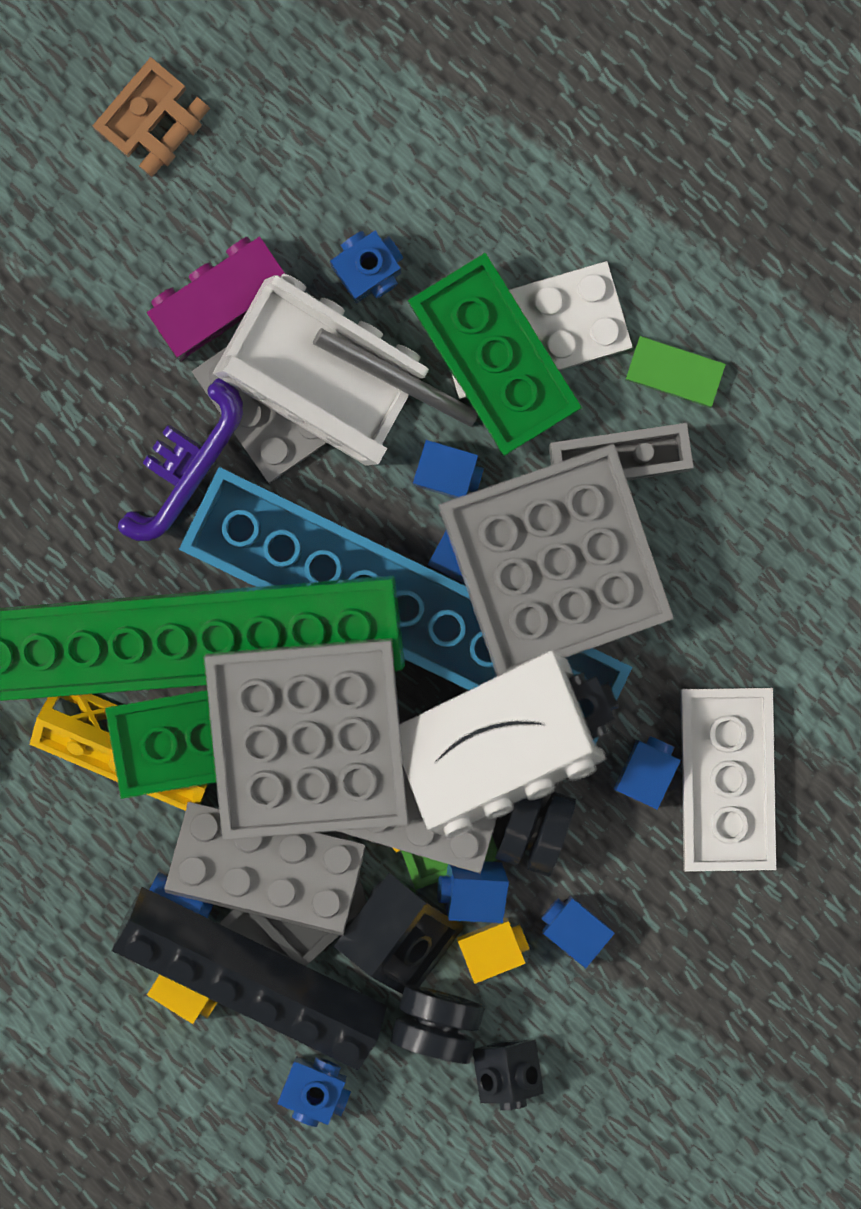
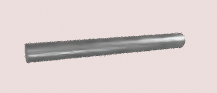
[313,328,478,427]

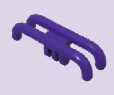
[118,378,243,541]

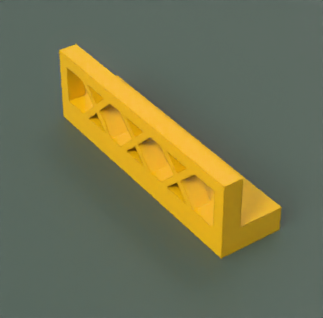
[29,694,209,811]

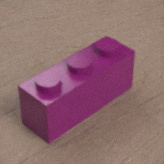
[146,236,285,362]

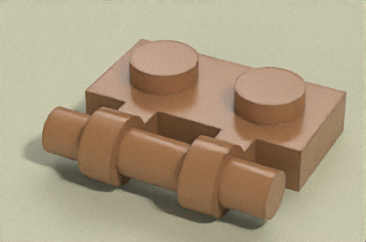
[93,57,210,177]

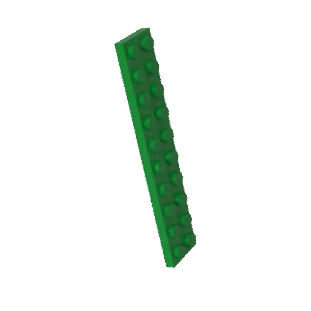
[0,576,405,701]

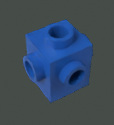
[330,230,403,304]
[277,1056,351,1127]

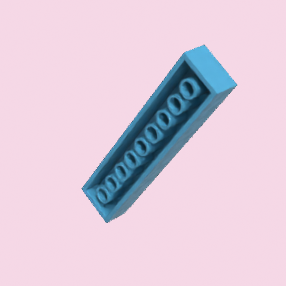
[179,467,632,744]

